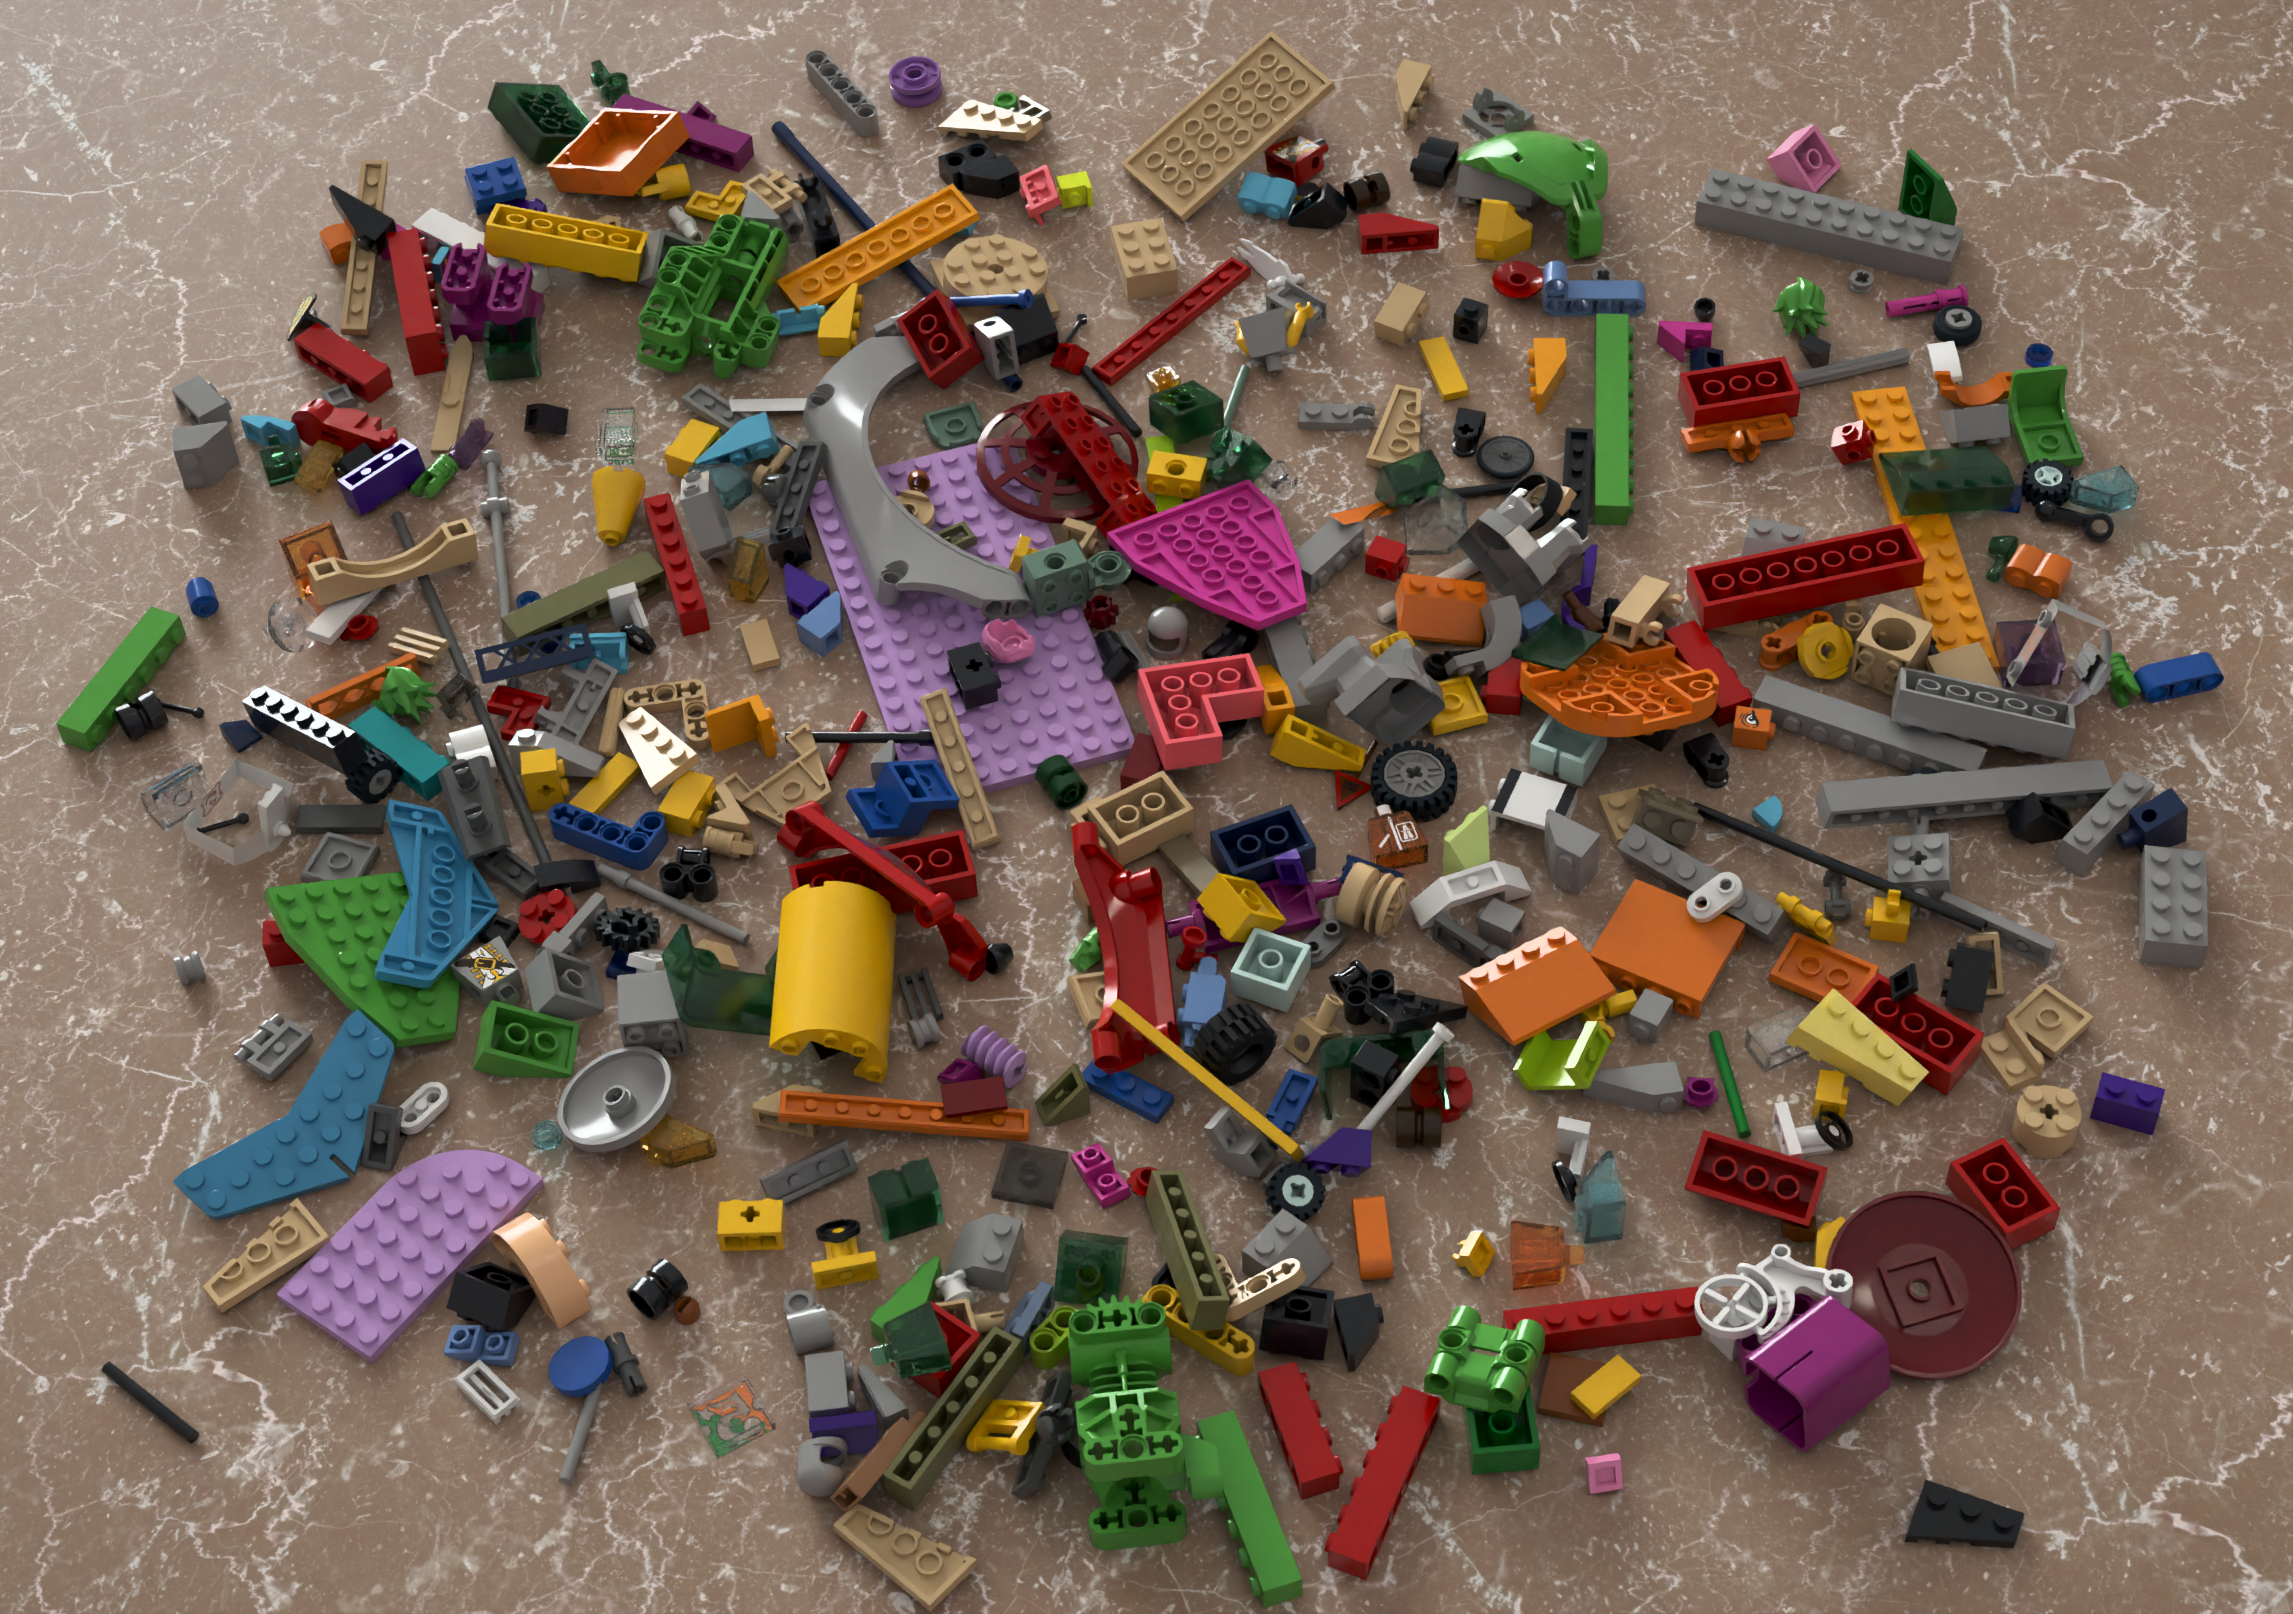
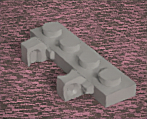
[533,657,619,745]

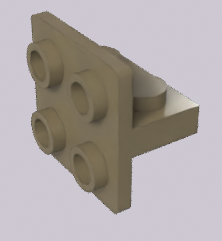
[1630,787,1704,847]

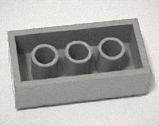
[2139,845,2208,969]

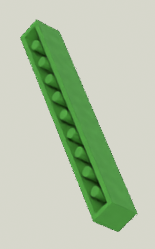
[1594,313,1634,525]

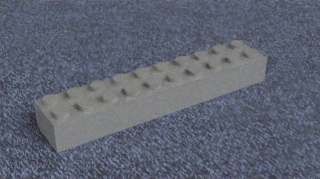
[1695,169,1964,285]

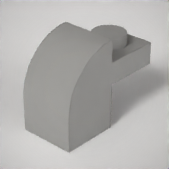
[1204,1107,1276,1177]

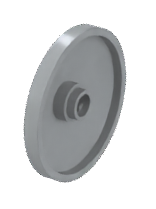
[557,1046,676,1152]

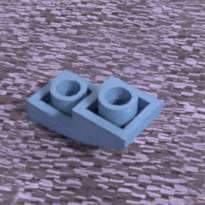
[443,1325,520,1366]

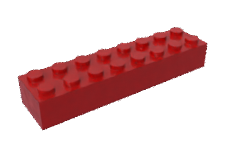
[1686,523,1925,631]

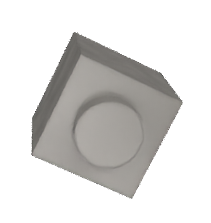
[1476,897,1525,951]
[1627,988,1673,1044]

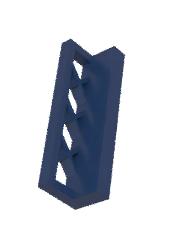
[474,623,597,684]

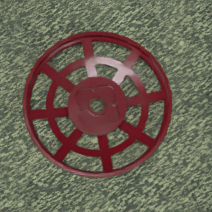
[975,401,1139,524]

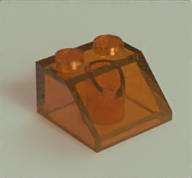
[279,520,348,599]

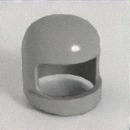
[1146,606,1188,660]
[797,1436,848,1497]

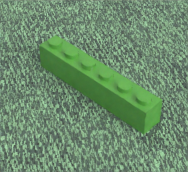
[56,606,186,752]
[1193,1410,1302,1608]

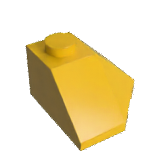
[1475,198,1533,261]

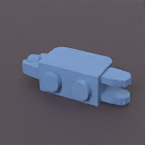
[1177,956,1227,1054]

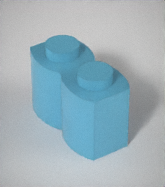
[1237,172,1298,220]

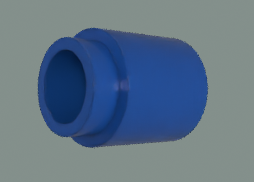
[186,577,219,617]

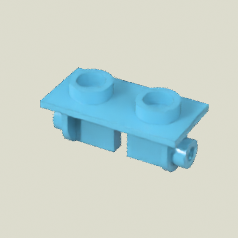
[771,303,825,336]

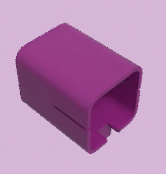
[1737,1293,1891,1452]

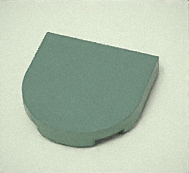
[922,401,983,450]

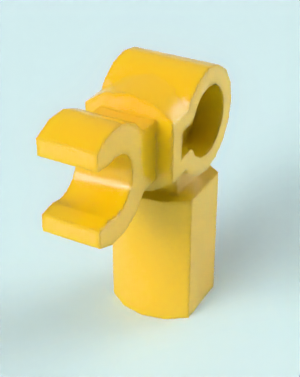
[1579,989,1638,1044]

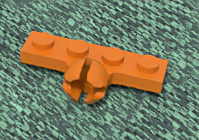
[1680,413,1794,463]

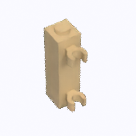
[1606,575,1685,649]

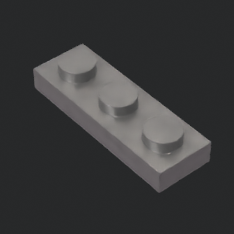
[759,1139,858,1204]

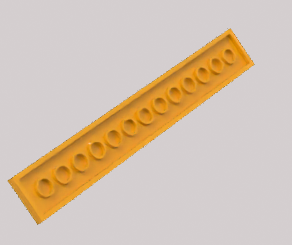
[1851,386,2000,674]

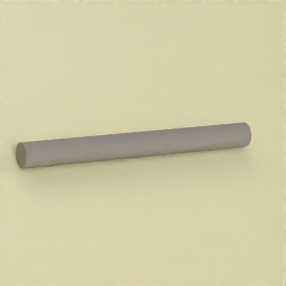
[558,1382,605,1485]

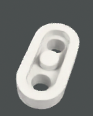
[1687,872,1743,923]
[399,1082,450,1135]

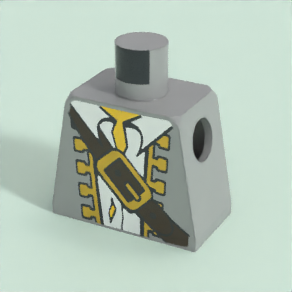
[451,936,523,1007]

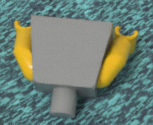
[1235,301,1314,374]

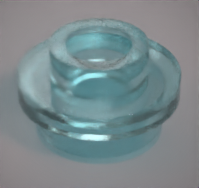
[531,1120,563,1151]

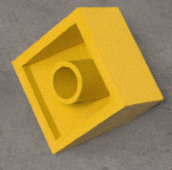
[1197,873,1287,943]

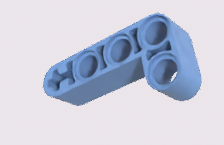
[1542,261,1646,316]

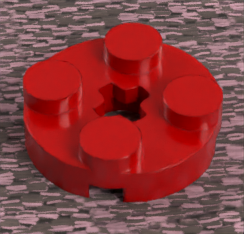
[518,889,578,948]
[1410,1065,1473,1123]

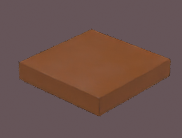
[1537,1352,1606,1427]

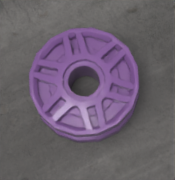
[889,56,943,107]

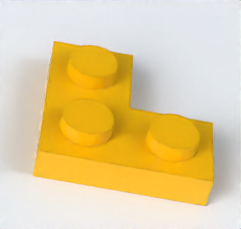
[685,180,746,222]

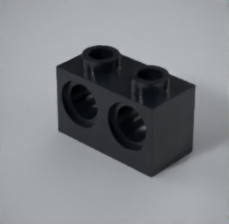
[938,139,997,191]
[1350,1040,1401,1109]

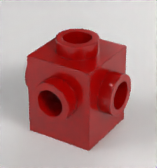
[1831,420,1877,466]

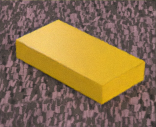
[1570,1354,1642,1420]

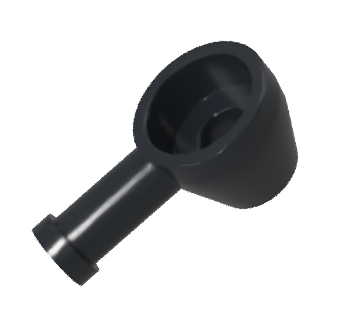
[985,943,1014,975]

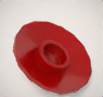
[1492,261,1543,299]

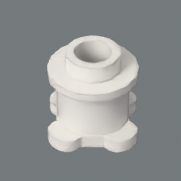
[935,1270,975,1312]

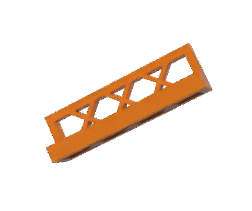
[305,652,422,720]

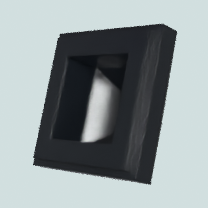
[1889,963,1919,1004]

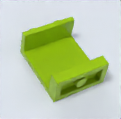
[1513,1021,1611,1091]

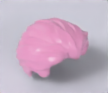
[982,618,1035,664]

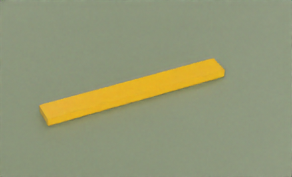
[1110,999,1305,1163]

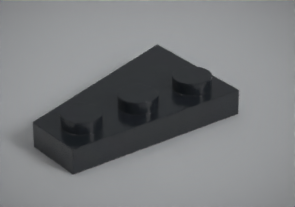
[1905,1479,2025,1548]

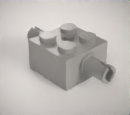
[1887,815,1953,921]

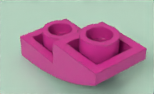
[1070,1142,1131,1209]

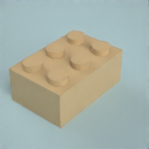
[1111,218,1178,301]
[1087,771,1195,866]

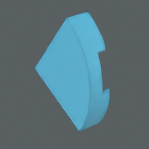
[1752,795,1782,833]

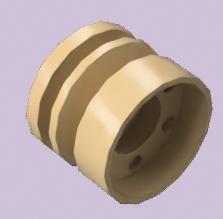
[1336,862,1409,939]

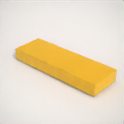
[1419,336,1469,402]
[568,752,642,815]

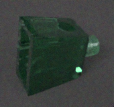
[869,1302,952,1378]

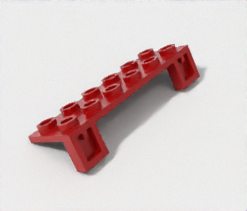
[1020,391,1157,540]

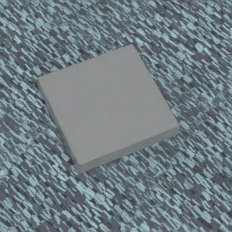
[300,832,381,883]

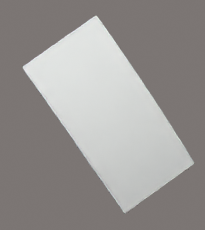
[1927,340,1963,384]

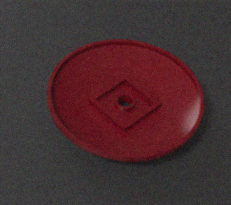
[1825,1191,2022,1380]

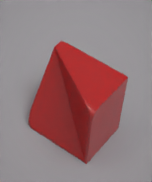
[1050,342,1090,376]

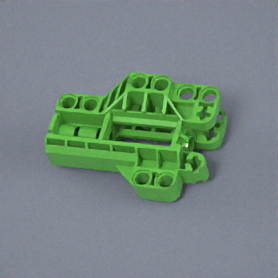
[637,214,789,379]

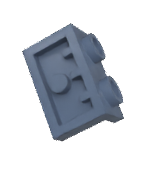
[1004,1281,1055,1357]

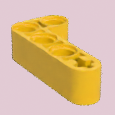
[1142,1284,1255,1376]

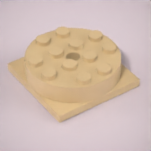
[929,234,1060,331]

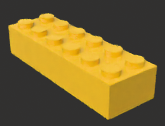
[484,203,649,282]

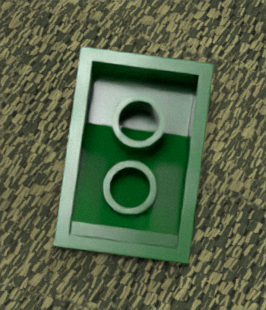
[1898,148,1957,226]

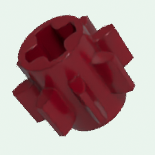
[1083,595,1119,630]

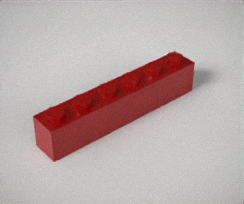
[643,492,710,637]
[1502,1286,1704,1355]
[1324,1385,1441,1580]

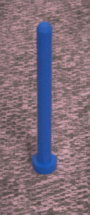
[919,289,1033,308]

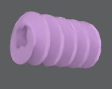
[960,1025,1027,1088]

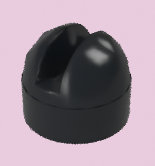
[1694,298,1716,321]

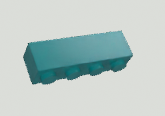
[348,706,452,801]

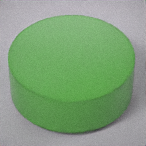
[993,92,1019,110]

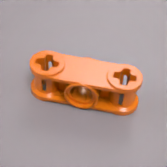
[1758,611,1833,671]

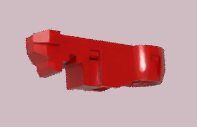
[291,399,398,456]

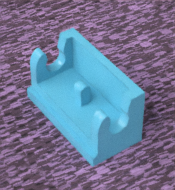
[569,632,630,675]

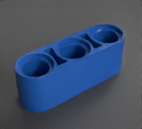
[2134,652,2224,703]

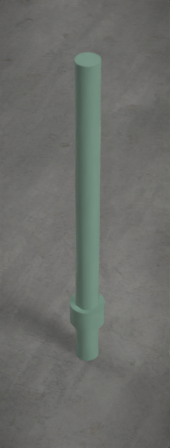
[1205,365,1250,482]

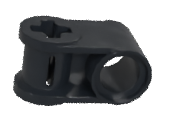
[1452,407,1486,458]
[1683,732,1730,789]

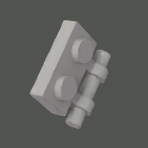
[233,1014,314,1082]

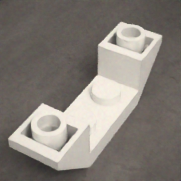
[1409,860,1532,930]

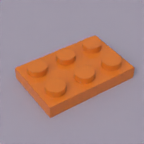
[1768,931,1879,1003]

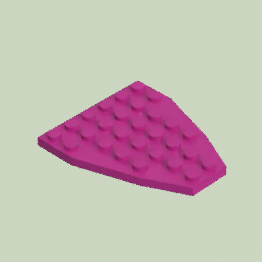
[1107,479,1307,630]

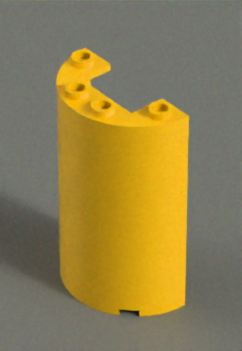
[769,881,897,1083]

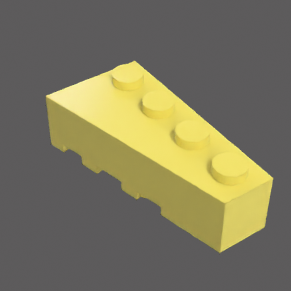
[1785,988,1929,1107]

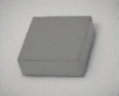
[321,383,357,408]

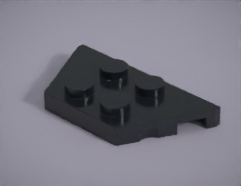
[1364,989,1468,1034]

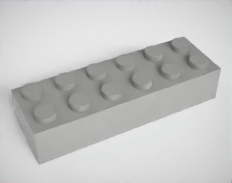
[1892,666,2076,760]

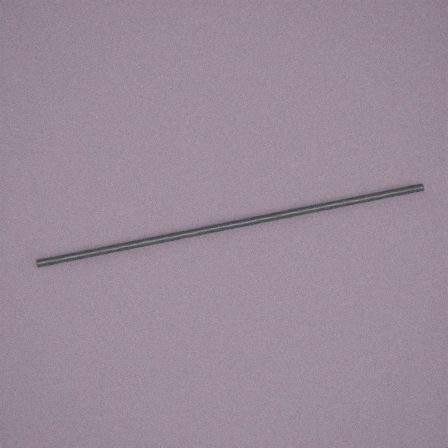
[391,511,567,896]

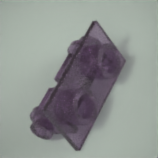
[448,418,494,470]

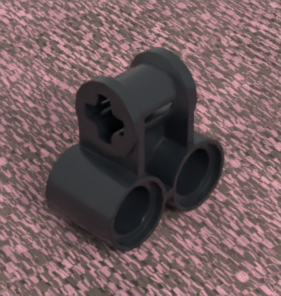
[659,845,718,903]
[1329,960,1395,1025]

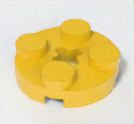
[1796,622,1854,680]

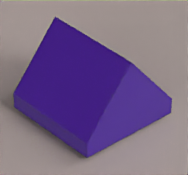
[1273,848,1309,885]

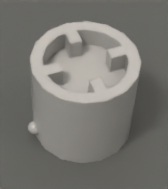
[785,1304,834,1355]

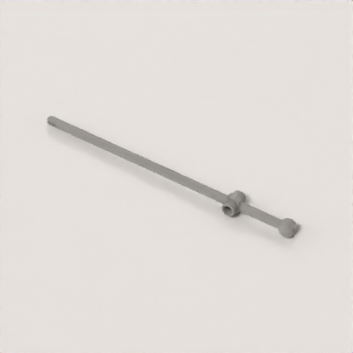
[480,449,518,689]

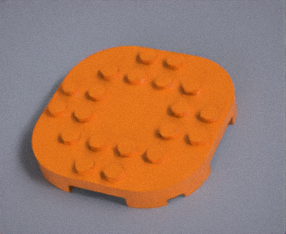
[1520,633,1719,737]

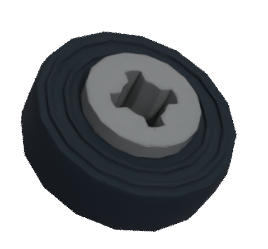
[1933,305,1982,346]

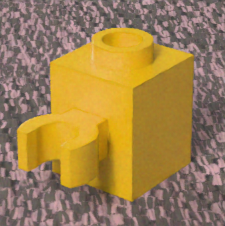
[1864,889,1911,943]

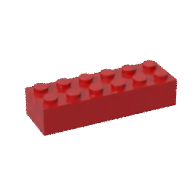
[387,228,449,376]
[788,830,978,914]

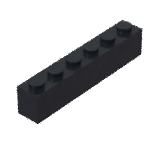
[242,686,369,776]

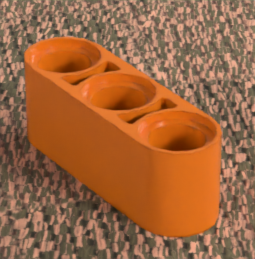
[1352,1196,1393,1281]

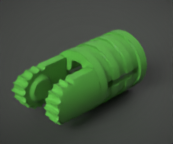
[410,454,459,500]
[2108,653,2141,708]

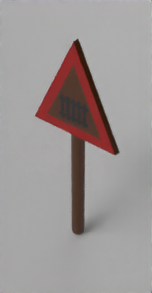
[1335,740,1378,810]

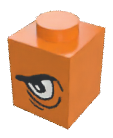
[1731,706,1776,751]

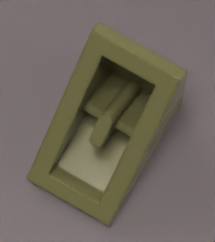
[1035,1063,1091,1127]

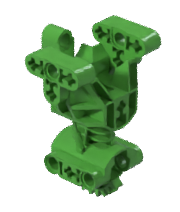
[1068,1295,1223,1550]

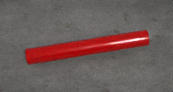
[825,711,868,781]

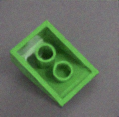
[473,1000,580,1078]

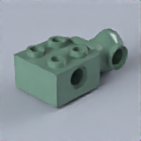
[1022,539,1132,618]

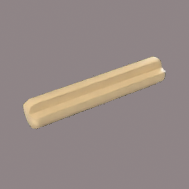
[598,687,625,759]

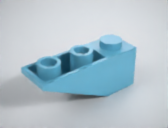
[695,412,780,476]

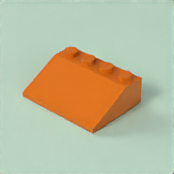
[1459,926,1617,1046]

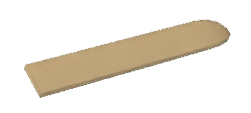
[430,335,473,453]

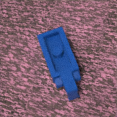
[1266,1069,1318,1149]

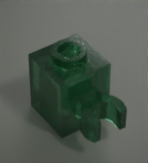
[259,435,304,487]

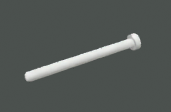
[1356,1022,1454,1130]

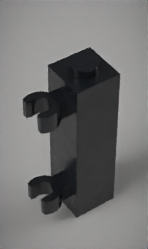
[794,170,841,259]

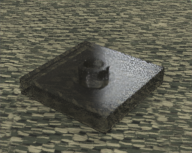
[991,1141,1069,1209]

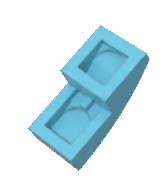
[240,415,301,450]

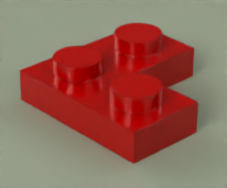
[486,684,552,742]

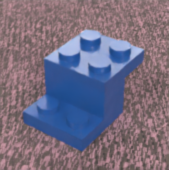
[464,157,527,215]
[845,760,960,838]

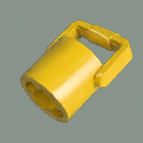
[636,163,691,202]

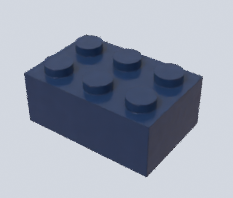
[1210,804,1316,884]

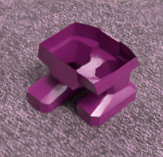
[440,243,545,344]

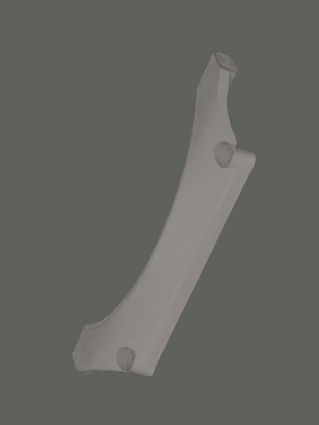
[802,336,1033,619]

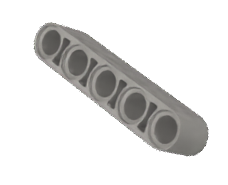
[805,50,879,137]

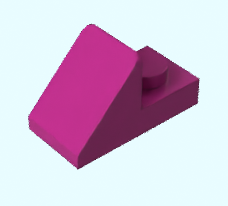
[1657,321,1713,362]

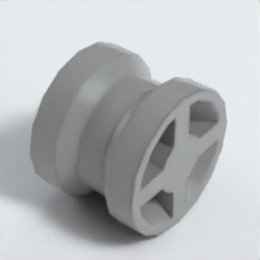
[173,950,206,986]
[907,1012,941,1049]

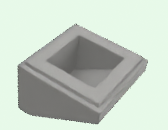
[871,740,897,781]

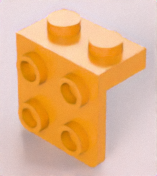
[705,694,779,759]

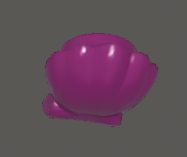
[1683,1077,1719,1109]

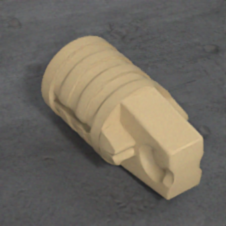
[702,826,758,859]

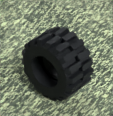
[1192,1003,1277,1086]

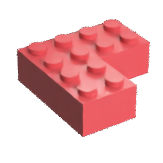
[1137,653,1264,771]

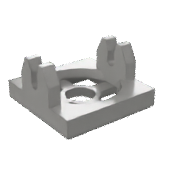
[1463,86,1534,138]

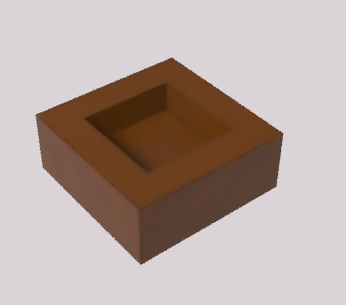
[1781,1215,1817,1243]

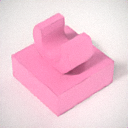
[1585,1453,1623,1494]

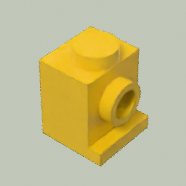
[1812,1069,1849,1121]

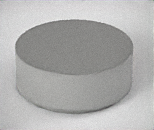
[783,1290,816,1316]

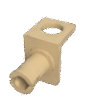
[1285,994,1344,1063]
[935,1298,1005,1333]

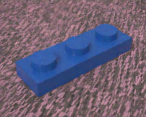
[1082,1060,1174,1124]

